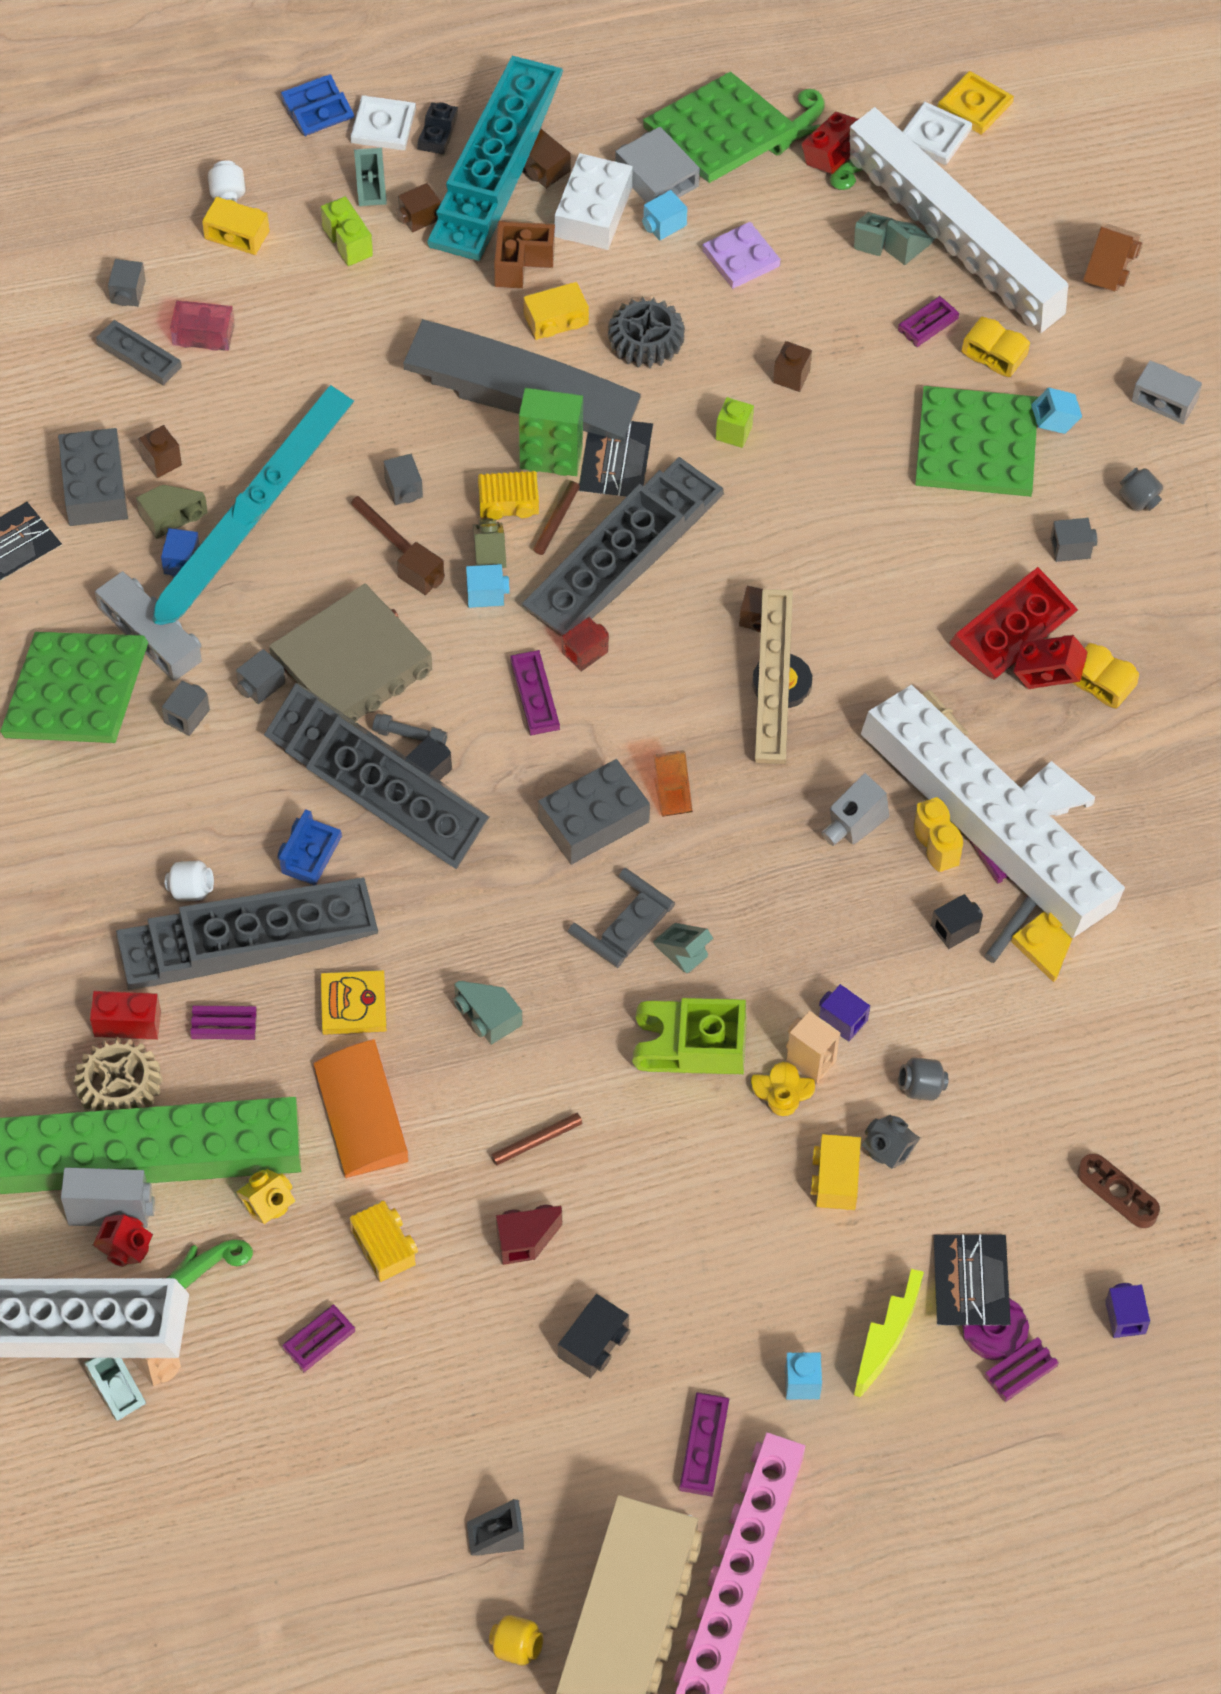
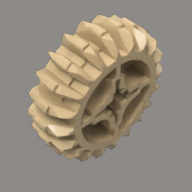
[74,1037,162,1111]

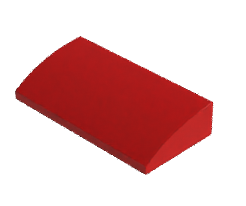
[949,567,1078,680]

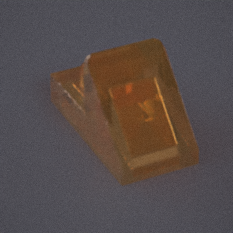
[653,750,693,817]

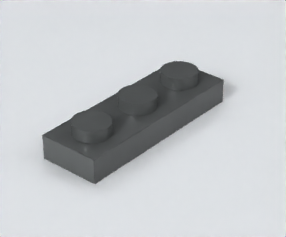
[96,320,182,386]

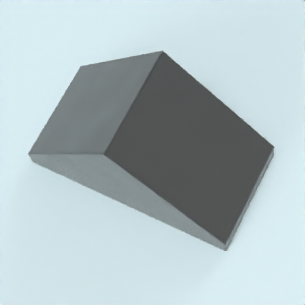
[467,1499,524,1556]

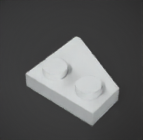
[1021,761,1095,816]

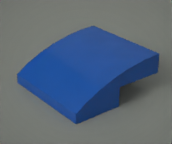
[280,74,354,136]

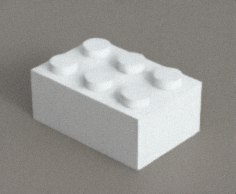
[555,153,633,250]

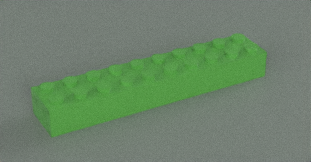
[0,1097,301,1194]

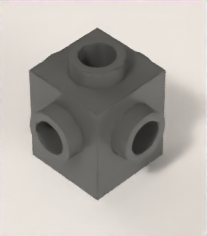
[861,1115,920,1169]

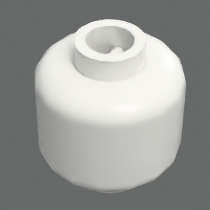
[208,161,246,202]
[165,860,214,902]

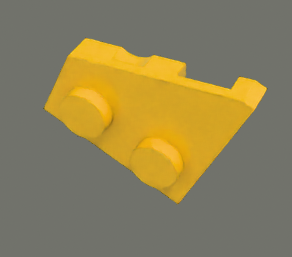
[1011,911,1073,982]

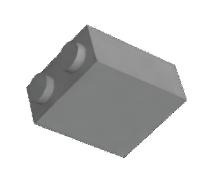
[615,127,700,203]
[61,1168,155,1228]

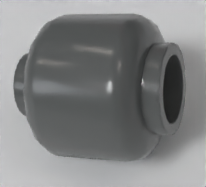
[1120,467,1163,511]
[898,1057,949,1101]

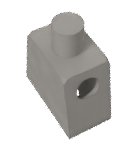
[821,773,889,846]

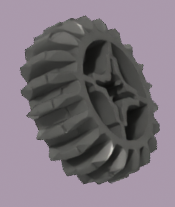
[608,296,685,368]

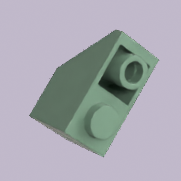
[453,981,523,1045]

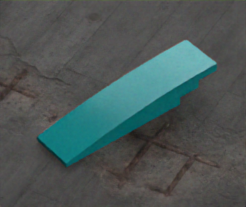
[427,56,563,261]

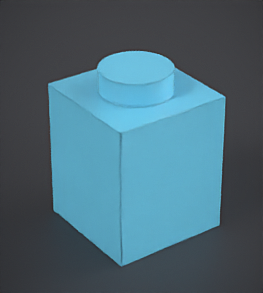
[642,190,687,241]
[1031,387,1082,434]
[466,564,510,608]
[785,1352,822,1400]

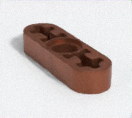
[1078,1154,1160,1228]

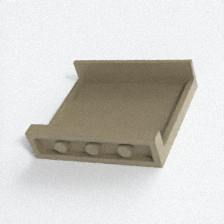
[269,583,432,722]

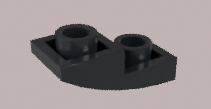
[417,102,458,154]

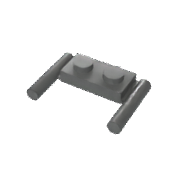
[568,868,675,968]

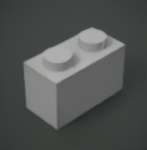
[1132,360,1202,424]

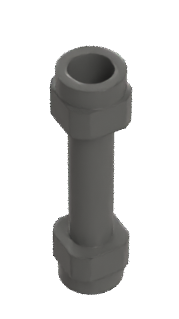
[372,713,448,745]

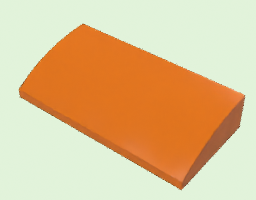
[313,1039,409,1178]

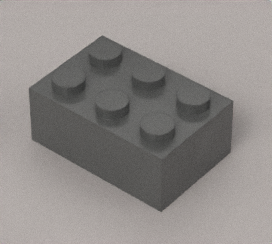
[58,428,128,526]
[538,759,650,865]

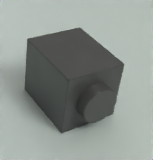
[108,259,146,307]
[383,453,423,505]
[1050,517,1097,562]
[236,649,285,705]
[162,681,210,736]

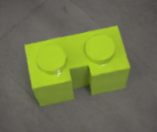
[321,196,373,266]

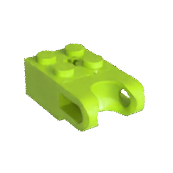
[632,998,747,1075]

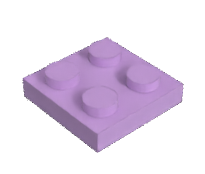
[703,222,780,289]

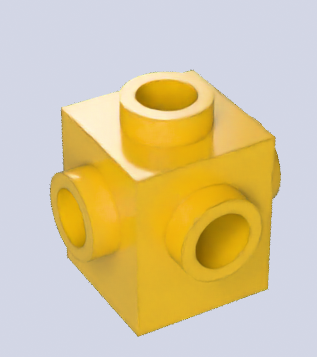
[236,1169,295,1224]

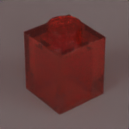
[562,617,609,672]

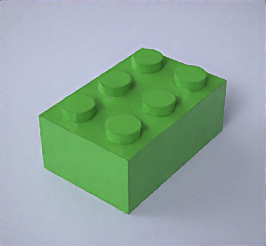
[519,388,583,476]

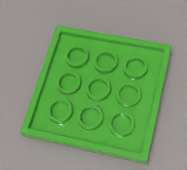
[643,71,797,183]
[915,386,1038,497]
[0,632,148,743]

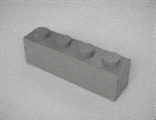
[95,571,202,682]

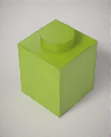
[716,397,754,448]

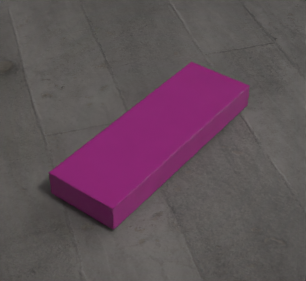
[510,650,560,736]
[679,1392,730,1497]

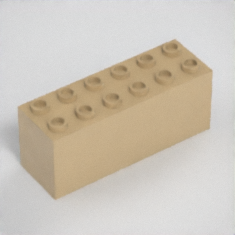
[556,1495,703,1694]

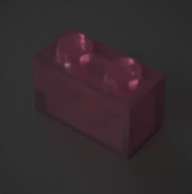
[170,300,235,351]

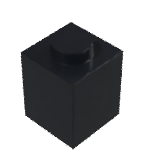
[406,736,452,780]
[931,894,983,949]

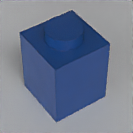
[161,528,200,577]

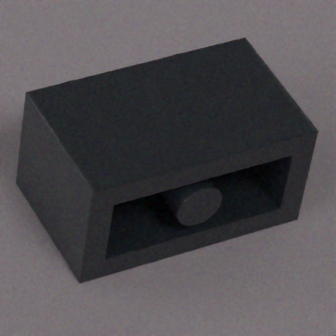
[558,1293,631,1379]

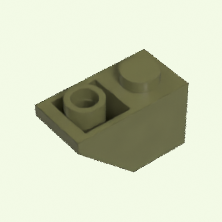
[136,485,208,539]
[473,519,507,568]

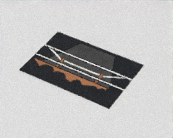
[578,421,653,497]
[0,502,62,580]
[934,1235,1011,1325]

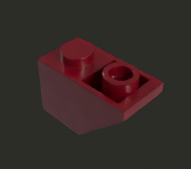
[496,1205,562,1265]

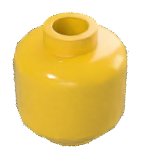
[489,1615,544,1666]

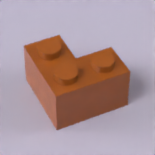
[494,221,555,289]
[1083,224,1143,292]

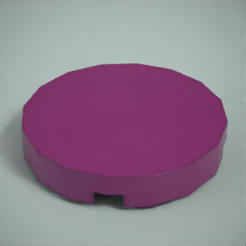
[962,1298,1029,1361]

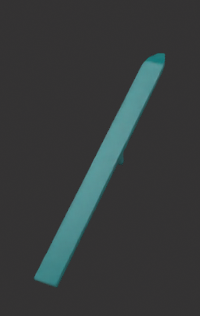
[152,385,354,625]

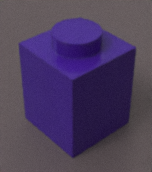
[818,984,871,1042]
[1105,1283,1150,1338]

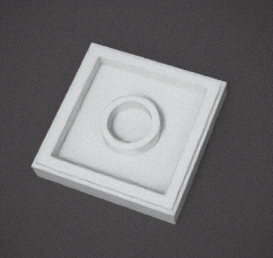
[351,95,416,151]
[902,101,973,165]

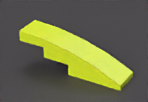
[854,1269,924,1397]

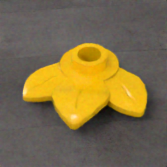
[751,1061,815,1116]

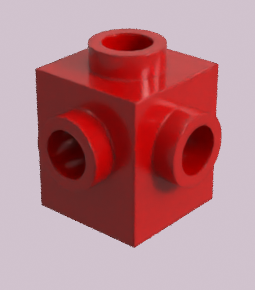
[92,1214,153,1267]

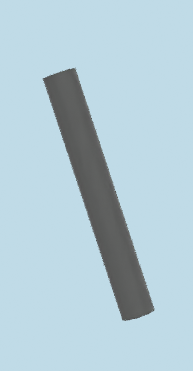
[985,896,1037,963]

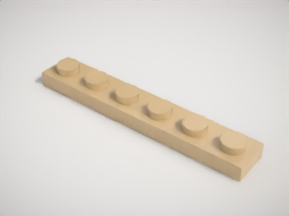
[755,589,793,764]

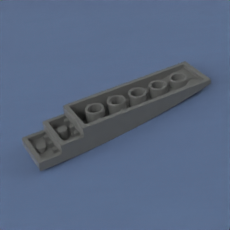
[404,319,641,441]
[522,457,724,639]
[264,683,490,869]
[116,877,378,990]

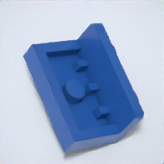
[277,809,342,885]

